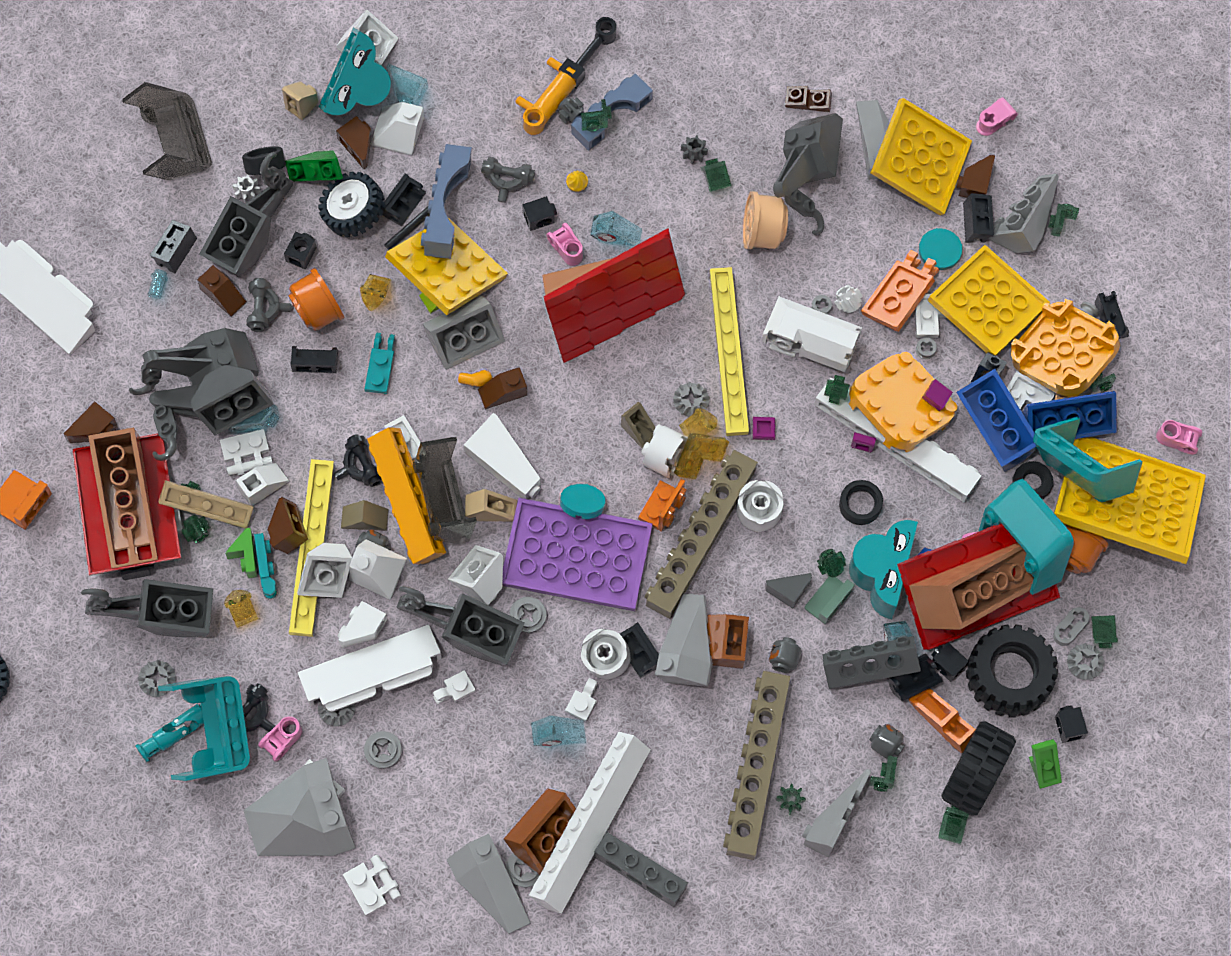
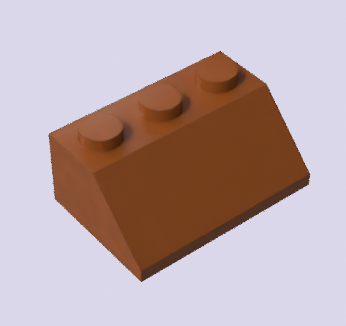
[504,788,576,875]

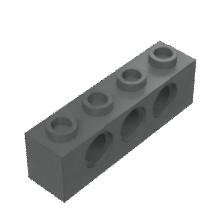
[822,636,921,689]
[594,832,688,907]

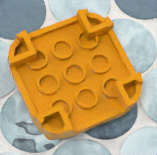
[1011,299,1120,398]
[849,352,957,452]

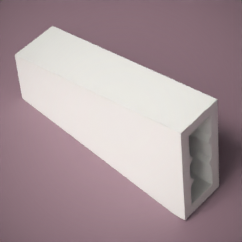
[464,413,541,499]

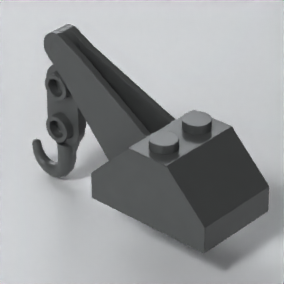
[773,113,843,236]
[199,152,293,276]
[129,328,259,395]
[149,365,274,461]
[81,579,214,637]
[396,586,525,666]

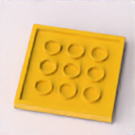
[870,98,972,216]
[385,218,508,315]
[927,245,1050,356]

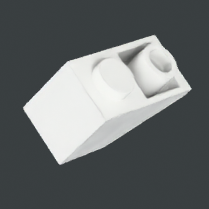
[236,463,289,506]
[337,601,387,648]

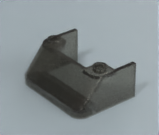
[122,82,212,181]
[413,437,477,544]

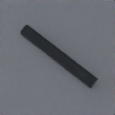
[384,206,430,250]

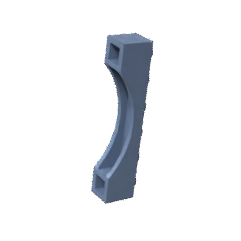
[421,144,472,259]

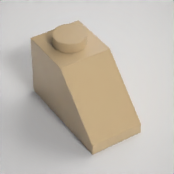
[282,81,319,120]
[465,489,517,522]

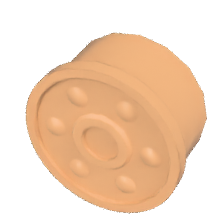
[743,191,788,249]

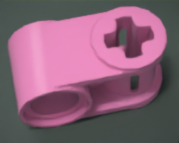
[976,97,1018,136]
[546,223,583,266]
[1156,420,1202,455]
[258,716,302,762]

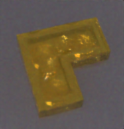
[674,433,729,479]

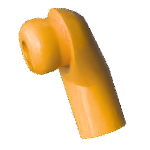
[458,370,493,387]

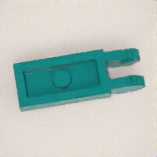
[364,332,395,394]
[254,533,277,599]

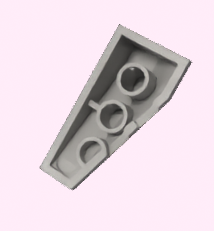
[856,100,890,180]
[989,174,1059,253]
[655,594,713,686]
[802,769,871,858]
[447,834,531,934]

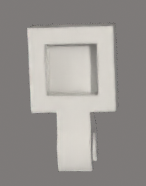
[433,670,475,704]
[565,678,598,722]

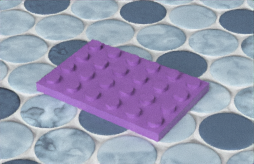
[502,498,653,611]

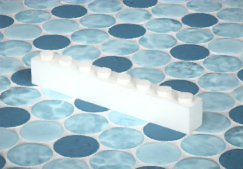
[814,378,982,503]
[529,732,651,914]

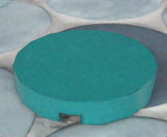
[919,228,962,270]
[560,484,605,519]

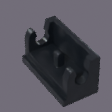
[381,173,426,227]
[963,193,994,243]
[150,220,197,274]
[1094,291,1129,339]
[290,346,338,373]
[620,622,659,678]
[887,653,943,701]

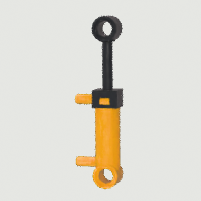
[515,17,617,135]

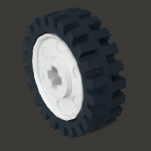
[318,171,385,237]

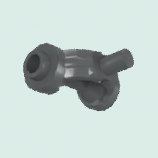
[481,157,535,203]
[246,278,291,332]

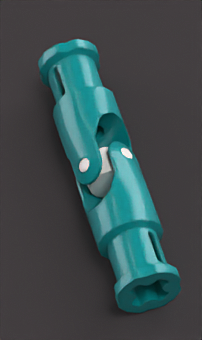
[135,704,204,763]

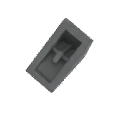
[765,573,812,609]

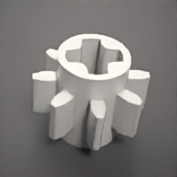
[233,174,261,203]
[834,285,863,313]

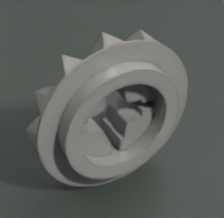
[673,381,709,416]
[509,597,546,633]
[1067,643,1105,680]
[138,659,176,697]
[318,700,355,726]
[364,731,402,769]
[506,853,540,888]

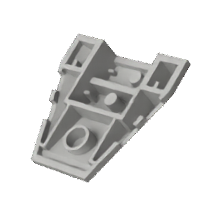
[243,758,356,856]

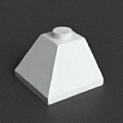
[336,10,398,65]
[370,102,424,155]
[349,539,407,599]
[297,543,352,598]
[448,545,503,605]

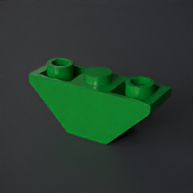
[285,150,343,182]

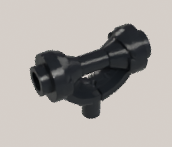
[334,434,382,487]
[243,683,275,732]

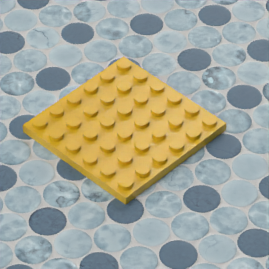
[1054,437,1206,564]

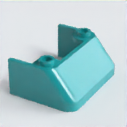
[1033,417,1143,502]
[979,479,1074,595]
[158,676,250,781]

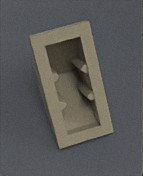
[621,402,655,449]
[341,500,388,531]

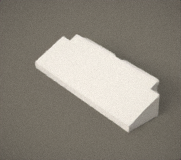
[0,240,95,355]
[298,625,442,712]

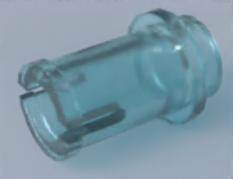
[147,269,168,299]

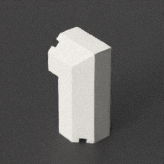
[762,296,862,372]

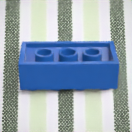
[956,369,1037,472]
[1022,391,1117,439]

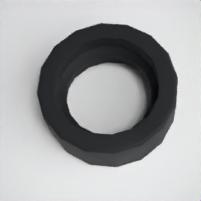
[242,146,286,175]
[839,480,883,525]

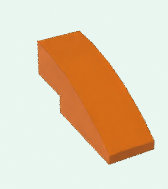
[909,688,976,754]

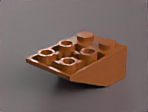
[707,614,749,669]

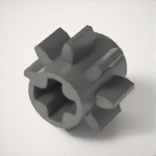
[558,97,584,124]
[681,135,708,164]

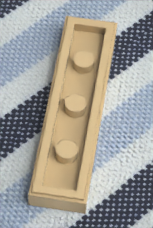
[158,480,254,528]

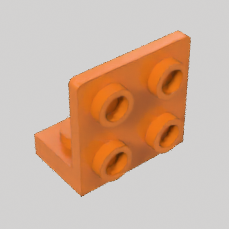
[0,470,52,530]
[638,479,687,532]

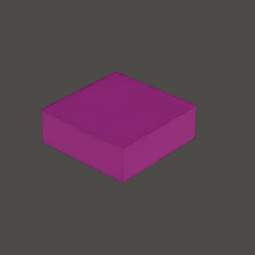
[922,379,953,411]
[752,417,775,440]
[851,432,876,453]

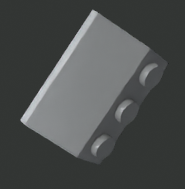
[423,296,505,370]

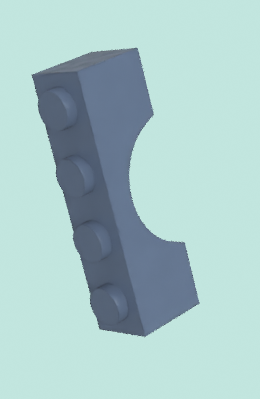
[571,73,653,151]

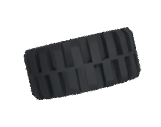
[966,624,1058,717]
[941,721,1016,816]

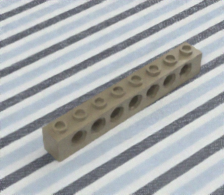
[644,450,758,619]
[723,671,790,860]

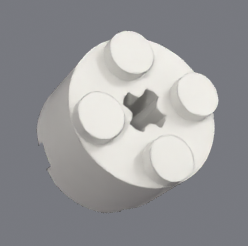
[641,424,690,478]
[736,480,783,532]
[581,629,631,679]

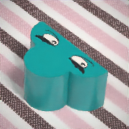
[318,27,391,115]
[849,520,918,620]

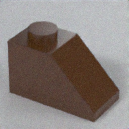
[336,116,371,169]
[956,155,995,198]
[197,265,247,317]
[478,367,527,410]
[63,401,117,443]
[267,497,308,554]

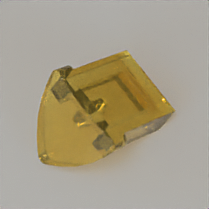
[360,274,391,311]
[679,408,717,444]
[224,590,258,628]

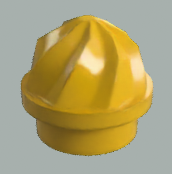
[566,170,588,192]

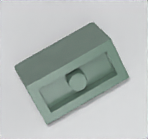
[804,574,855,625]

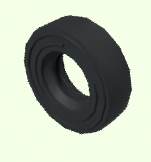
[1012,461,1053,499]

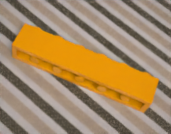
[367,427,446,564]

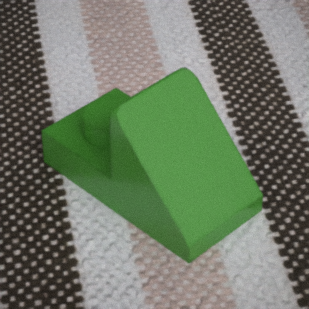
[225,528,257,578]
[1029,739,1062,789]

